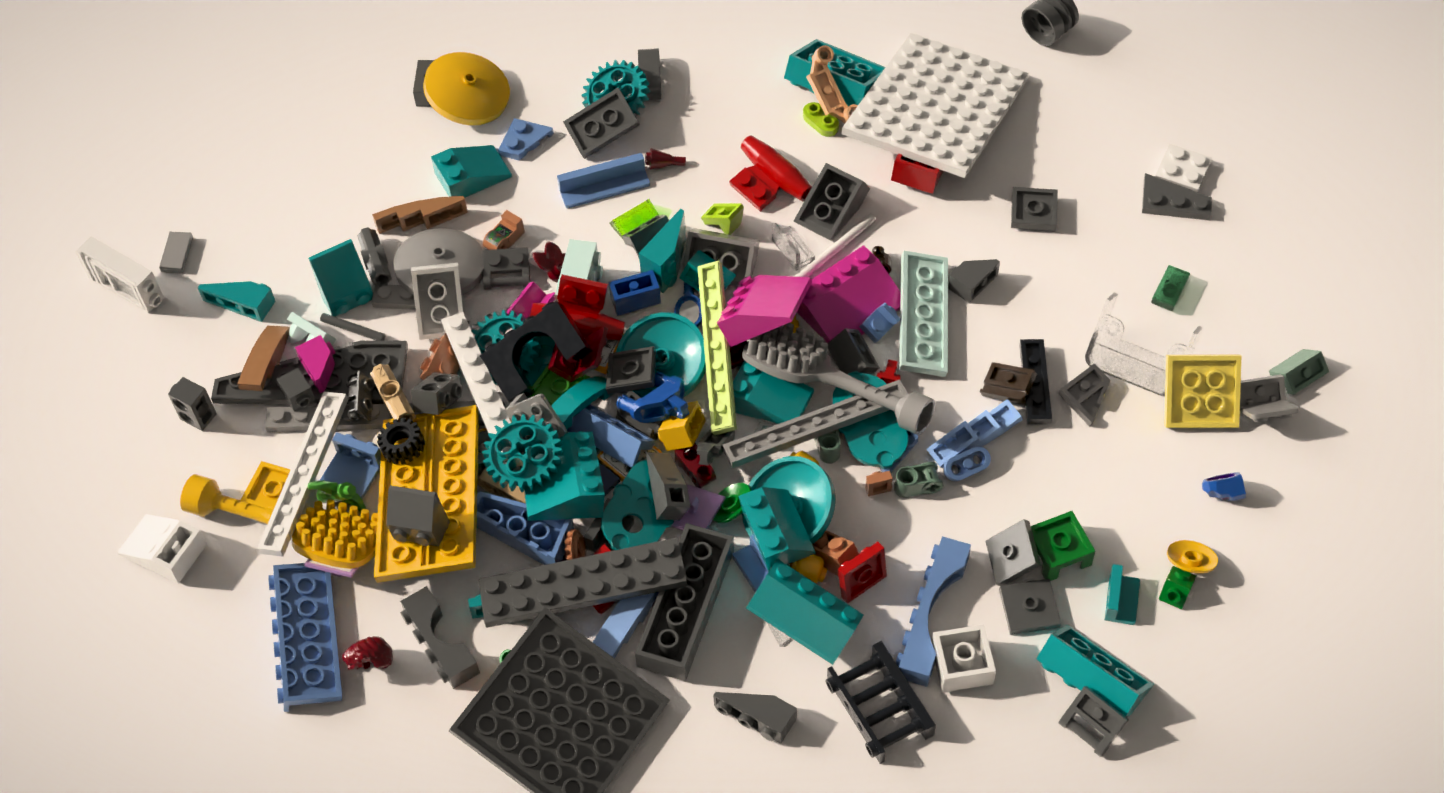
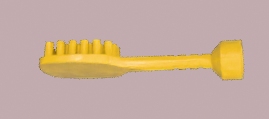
[180,474,378,569]

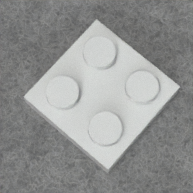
[1155,144,1212,192]

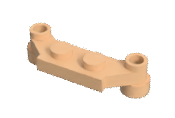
[807,45,858,124]

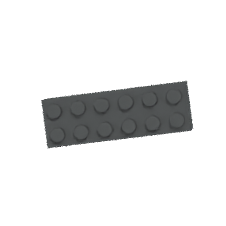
[635,523,734,681]

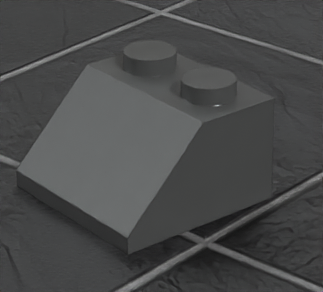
[386,485,450,547]

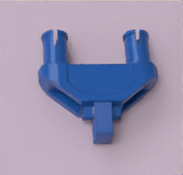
[616,371,689,423]

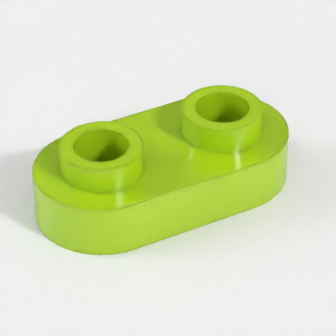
[803,102,839,137]

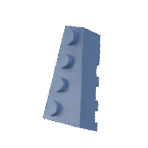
[477,491,574,565]

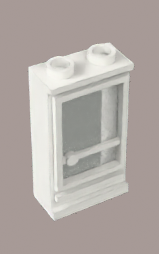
[75,236,164,313]

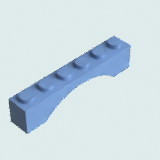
[896,536,971,687]

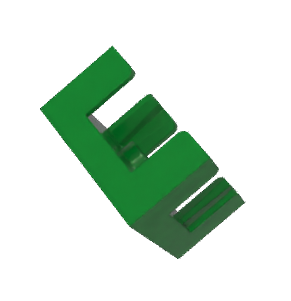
[1031,511,1096,581]

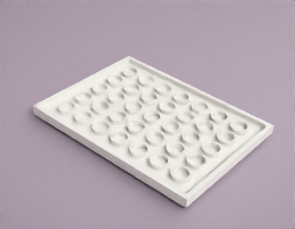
[842,33,1029,178]

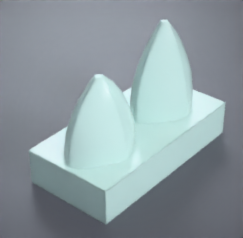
[287,312,336,345]

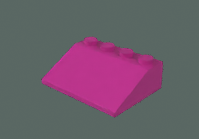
[797,245,901,343]
[717,275,812,347]

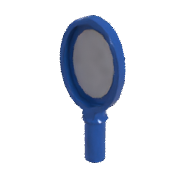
[674,282,702,327]

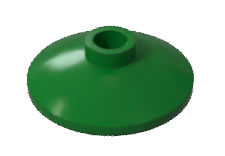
[713,483,751,523]

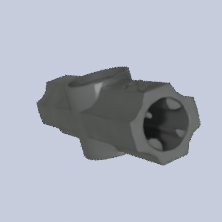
[357,227,392,287]

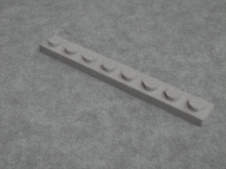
[723,380,908,468]

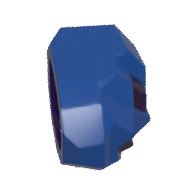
[1202,472,1246,501]

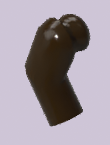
[872,246,892,274]

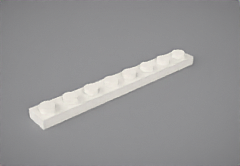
[441,312,524,464]
[257,392,348,557]

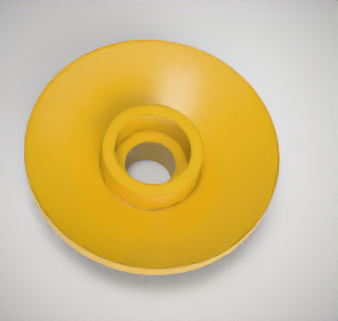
[1167,540,1218,574]

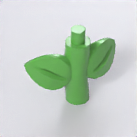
[307,480,366,512]

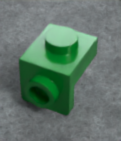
[1159,566,1197,609]

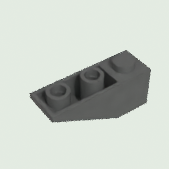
[646,452,691,520]
[713,692,797,744]

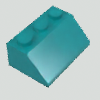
[739,487,816,572]

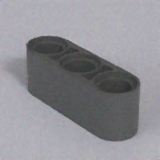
[638,48,661,100]

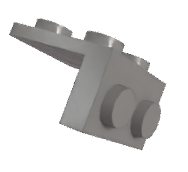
[1240,374,1299,422]
[505,393,567,444]

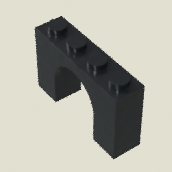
[480,301,593,403]

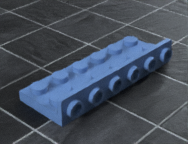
[268,563,342,712]

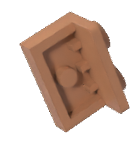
[420,333,460,380]

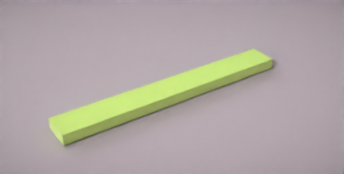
[698,261,737,435]

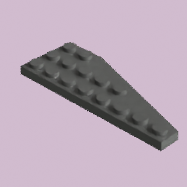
[211,340,408,404]

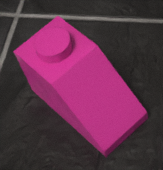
[295,335,336,393]

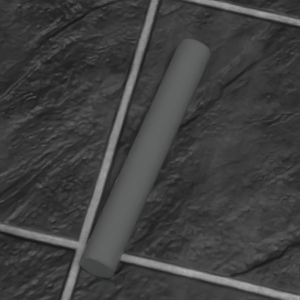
[320,313,386,341]

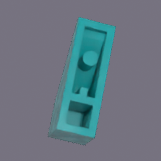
[197,281,276,322]

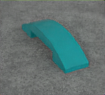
[552,376,614,429]

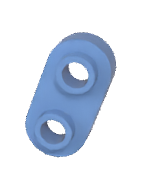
[943,446,991,482]

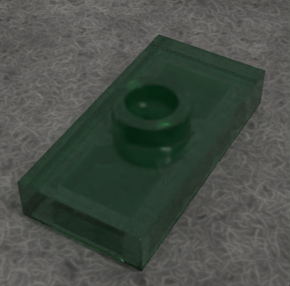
[1151,265,1190,311]

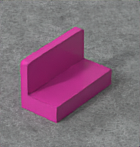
[506,282,555,319]

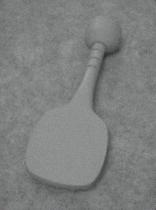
[742,323,935,435]

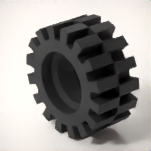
[377,418,425,464]

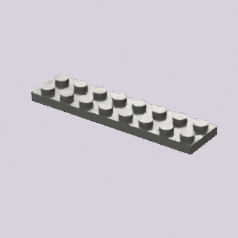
[478,537,688,628]

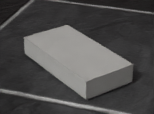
[159,231,193,273]

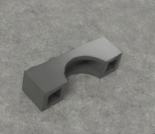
[400,586,480,689]

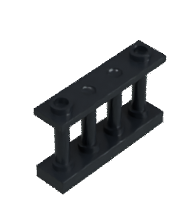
[825,641,936,764]

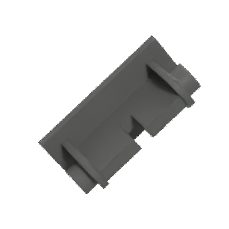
[347,370,374,422]

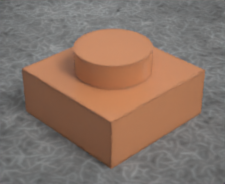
[865,471,893,497]

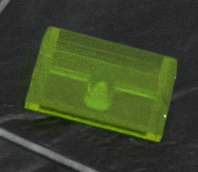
[609,199,659,238]

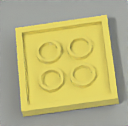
[1164,354,1242,428]

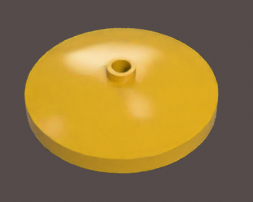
[423,52,510,125]

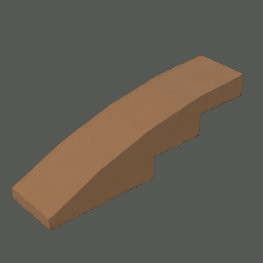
[372,196,468,234]
[237,325,290,391]

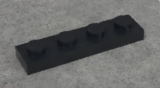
[1019,339,1052,424]

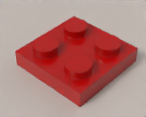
[838,542,887,604]

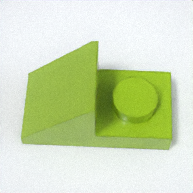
[701,203,744,235]

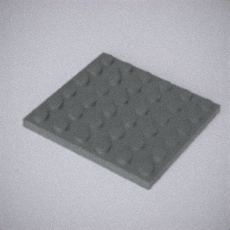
[449,607,670,793]

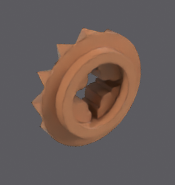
[564,529,586,560]

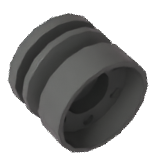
[1021,0,1079,46]

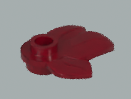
[532,241,566,283]

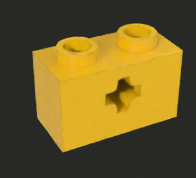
[658,401,706,451]

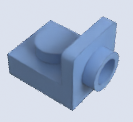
[859,303,901,343]

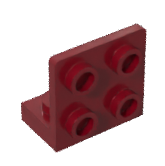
[548,326,608,382]

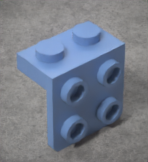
[320,432,381,499]

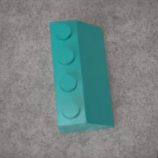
[746,559,864,665]
[1036,625,1154,717]

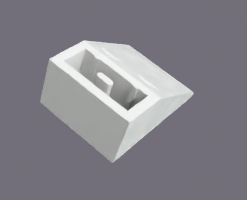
[117,514,207,584]

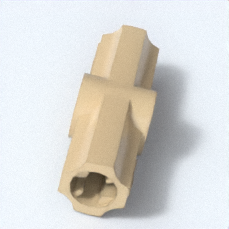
[370,364,416,422]

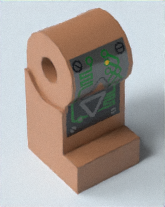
[483,210,525,250]

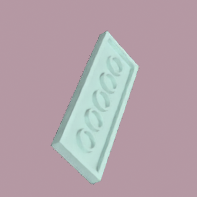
[899,250,948,377]

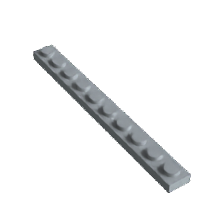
[265,400,505,432]

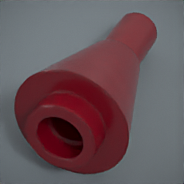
[645,148,686,170]

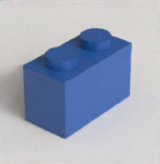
[609,270,661,316]

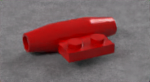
[729,135,812,212]
[530,274,625,341]

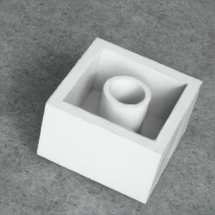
[932,624,996,693]

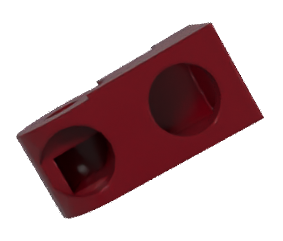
[675,443,717,488]

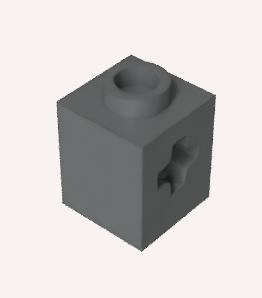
[277,368,315,412]

